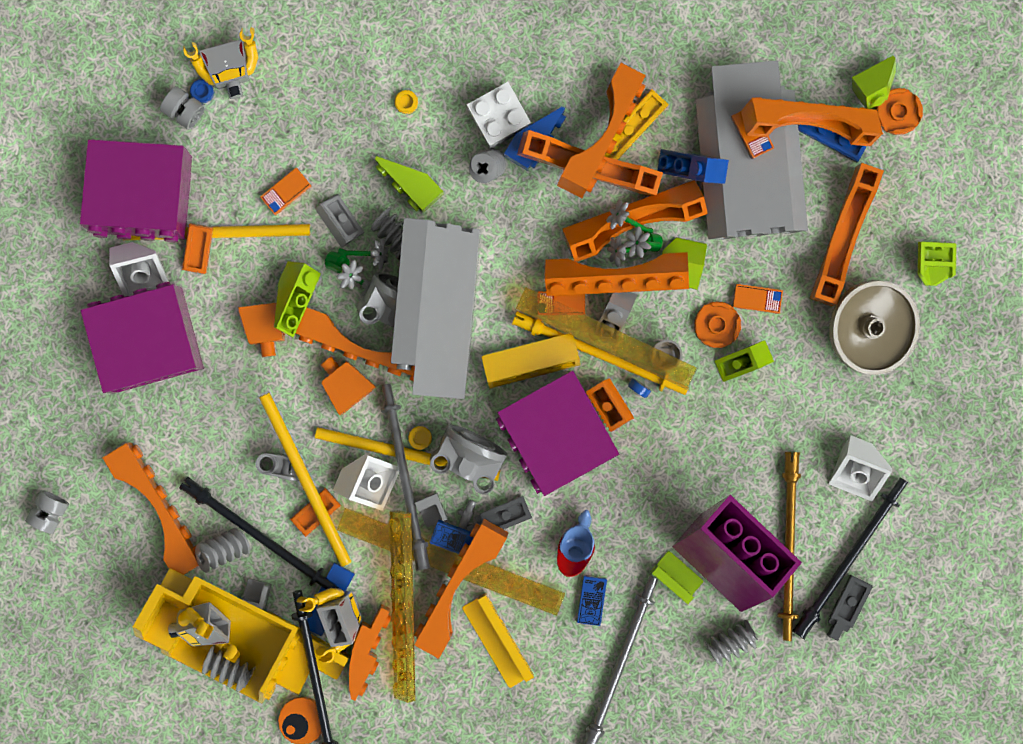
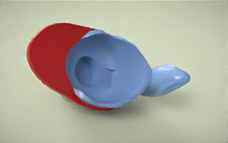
[557,510,595,577]

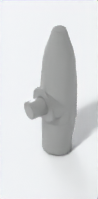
[458,500,477,529]

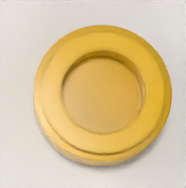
[394,90,418,114]
[408,426,432,450]

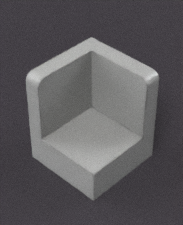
[415,493,448,527]
[241,578,272,610]

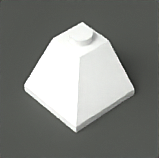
[109,242,169,297]
[829,435,892,501]
[333,454,399,511]

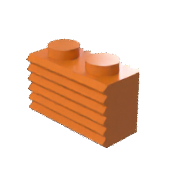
[586,378,634,432]

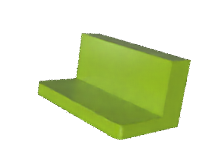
[650,551,703,604]

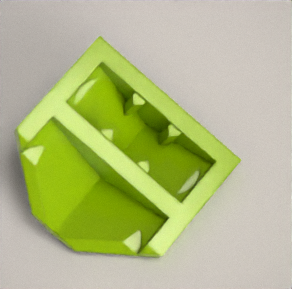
[662,238,707,290]
[917,242,956,286]

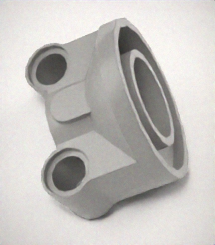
[356,272,399,327]
[430,424,508,495]

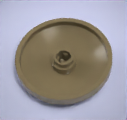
[829,280,920,375]

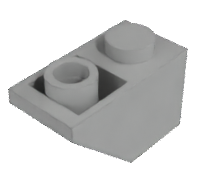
[593,292,637,343]

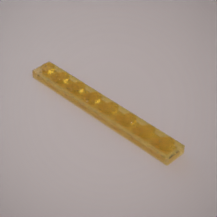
[516,287,697,390]
[389,510,416,703]

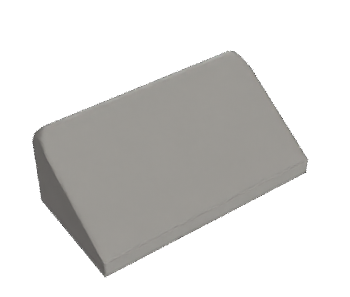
[315,194,364,248]

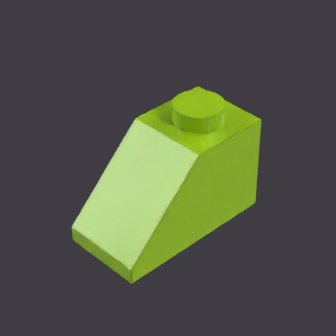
[852,56,896,109]
[715,340,774,382]

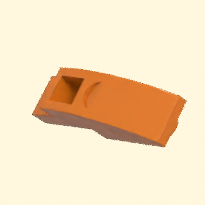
[349,604,392,701]

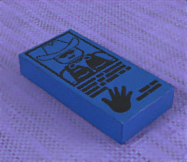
[430,520,473,554]
[577,575,607,626]

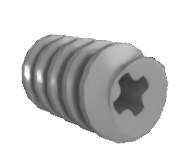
[469,149,506,183]
[371,207,404,260]
[195,528,250,573]
[705,619,758,667]
[202,645,256,692]

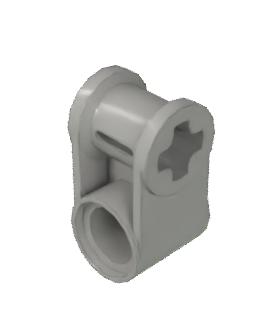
[256,453,303,481]

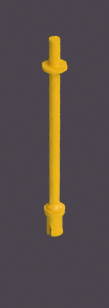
[512,311,689,395]

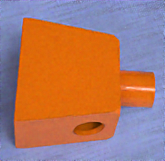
[238,303,285,357]
[321,356,377,415]

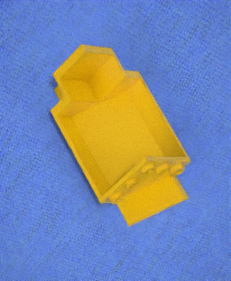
[132,568,323,704]

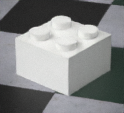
[467,82,531,149]

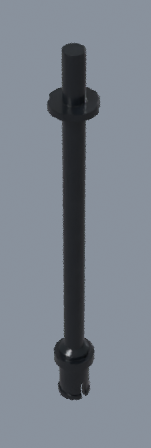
[179,476,339,590]
[792,477,908,640]
[291,590,338,744]

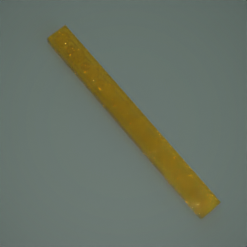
[337,508,565,616]

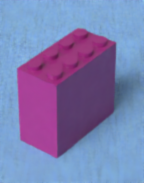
[80,139,192,243]
[80,282,204,394]
[496,371,620,496]
[672,495,802,612]

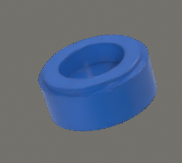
[190,79,214,104]
[628,378,651,398]

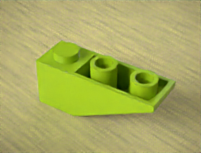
[374,156,444,213]
[274,261,321,338]

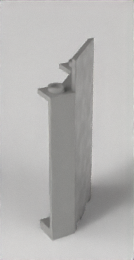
[695,60,808,240]
[391,218,481,399]

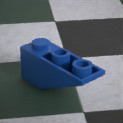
[504,107,566,171]
[657,149,729,184]

